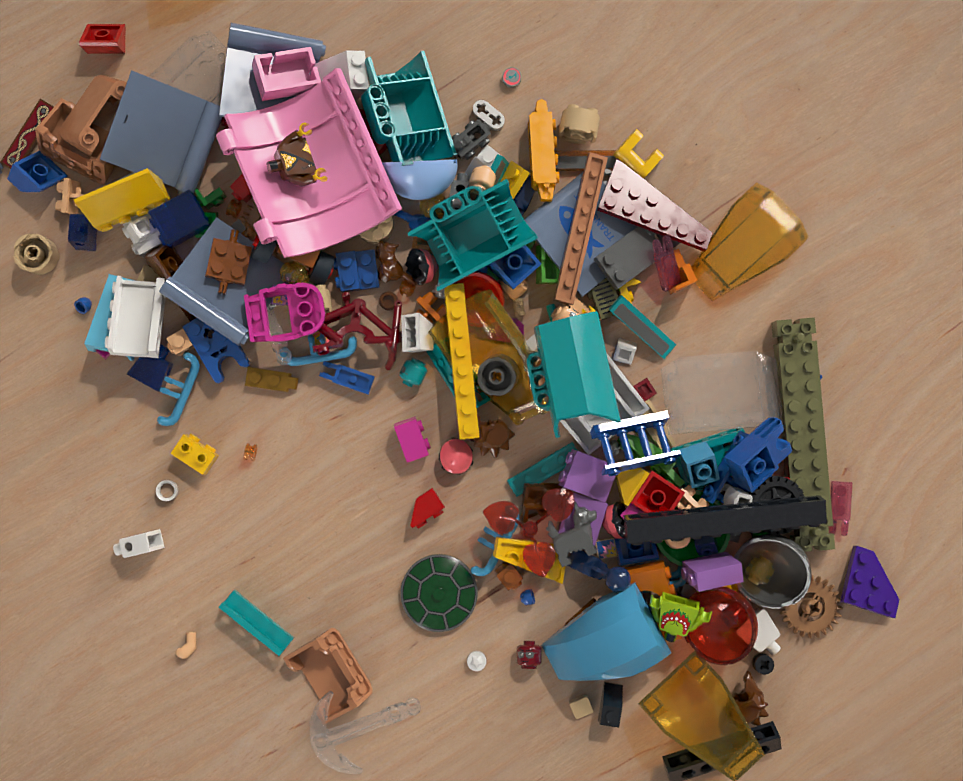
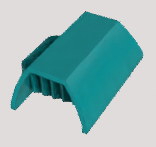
[361,51,457,166]
[407,179,538,291]
[527,311,621,438]

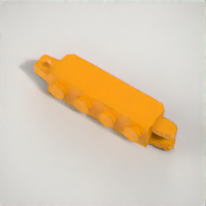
[527,99,559,202]

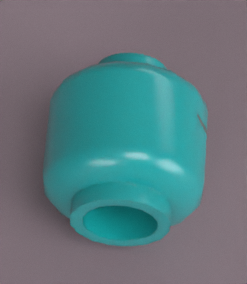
[399,357,428,387]

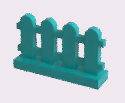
[670,426,745,489]

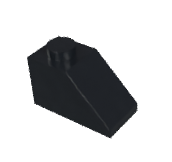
[598,682,623,728]

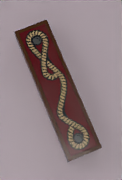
[0,99,54,169]

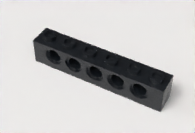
[662,721,782,781]

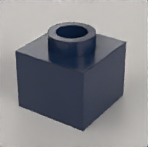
[694,535,718,556]

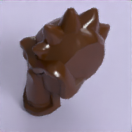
[470,414,515,458]
[728,671,769,730]

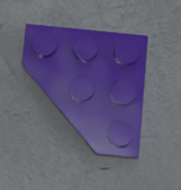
[840,546,900,618]

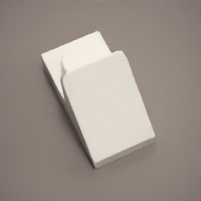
[465,145,500,179]

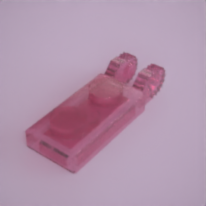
[652,235,682,292]
[829,481,853,536]

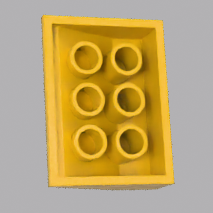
[73,168,171,232]

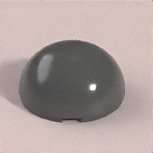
[734,534,812,609]

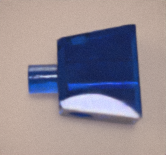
[68,214,97,251]
[127,344,173,392]

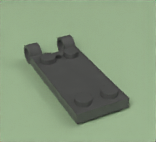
[594,226,680,290]

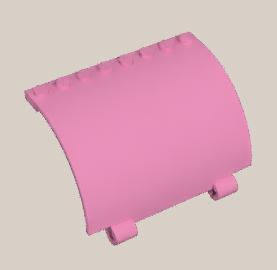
[216,68,402,258]

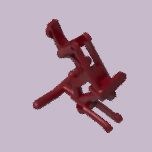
[312,292,402,370]

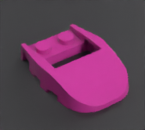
[244,283,325,342]

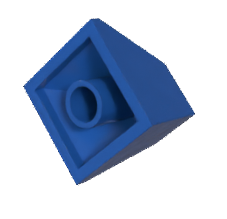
[7,151,68,192]
[487,245,541,289]

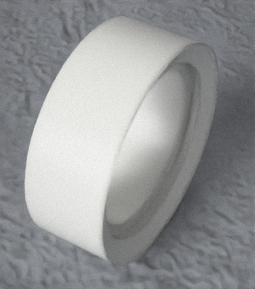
[156,480,179,501]

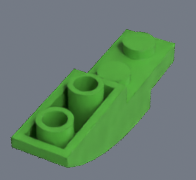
[617,434,685,488]

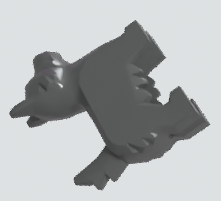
[546,502,597,567]

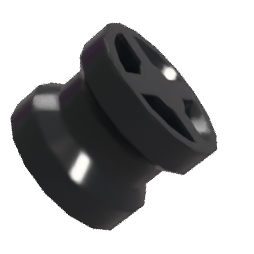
[752,653,774,675]

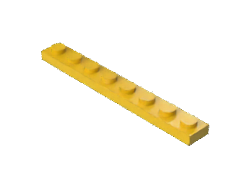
[444,283,479,440]

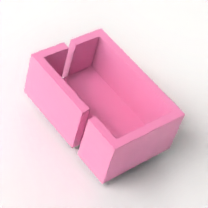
[252,47,321,101]

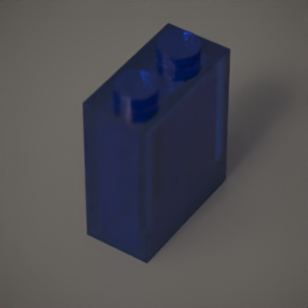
[148,190,211,249]

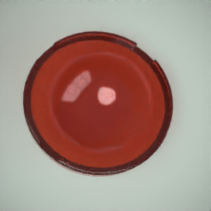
[684,587,758,665]

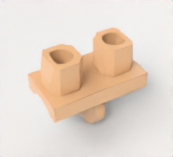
[55,178,83,216]
[676,485,709,509]

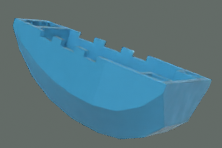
[541,582,671,681]

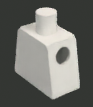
[401,313,435,352]
[113,529,165,558]
[733,606,781,655]

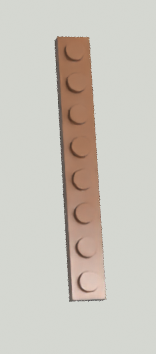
[553,152,608,306]

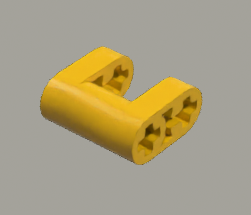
[613,129,664,179]

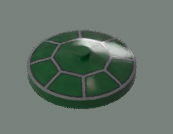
[401,554,478,632]

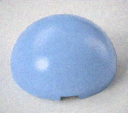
[382,159,458,200]

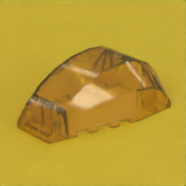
[691,182,809,301]
[638,650,765,781]

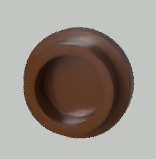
[379,291,398,311]

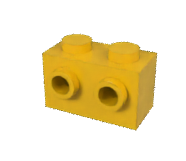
[170,433,219,475]

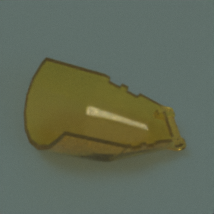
[428,290,549,426]

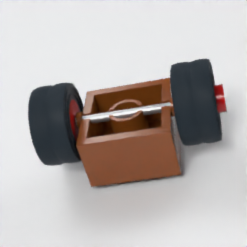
[251,235,335,286]

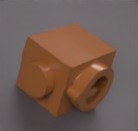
[494,561,523,591]

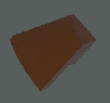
[522,483,565,523]

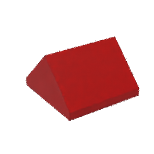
[79,24,126,54]
[631,471,685,513]

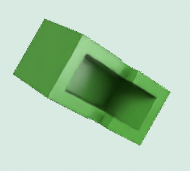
[536,245,560,285]

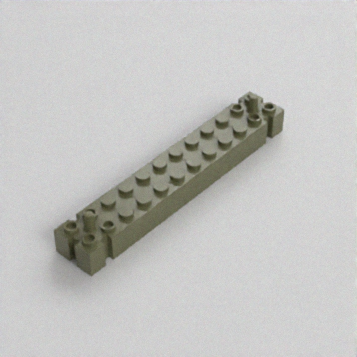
[771,317,835,552]

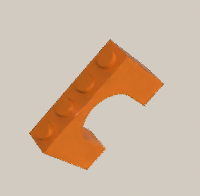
[625,560,682,642]

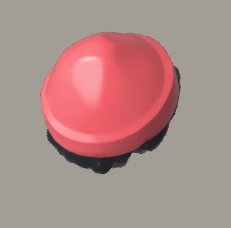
[405,248,438,286]
[439,437,474,475]
[602,502,626,539]

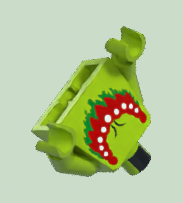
[650,592,712,642]

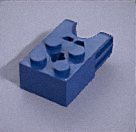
[182,318,250,384]
[724,417,792,493]

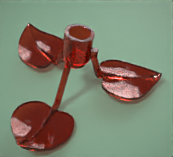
[483,488,575,577]

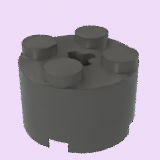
[478,354,520,396]

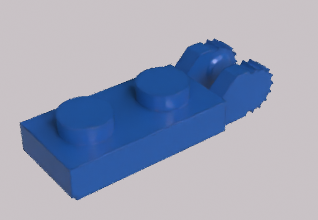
[319,361,375,395]

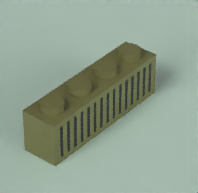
[586,278,618,321]

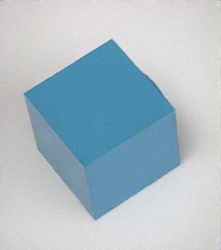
[679,441,720,488]

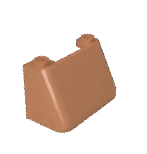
[60,75,127,157]
[35,98,115,184]
[283,628,372,725]

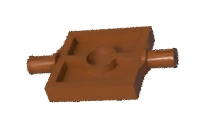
[205,229,252,295]

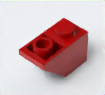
[410,488,445,529]

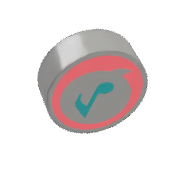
[502,67,521,88]

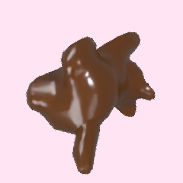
[376,241,416,286]

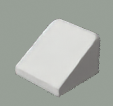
[127,215,156,244]
[613,338,637,365]

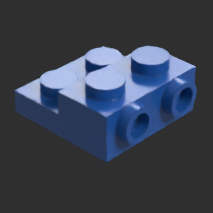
[333,249,380,293]

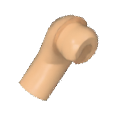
[176,632,196,659]

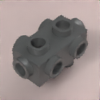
[452,119,491,161]

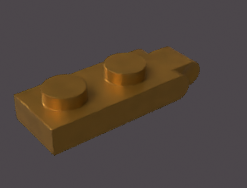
[245,367,299,392]

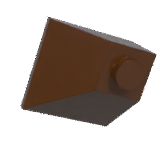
[144,241,183,281]

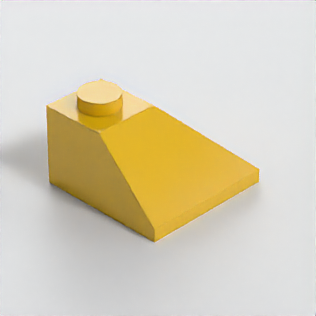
[615,461,650,506]

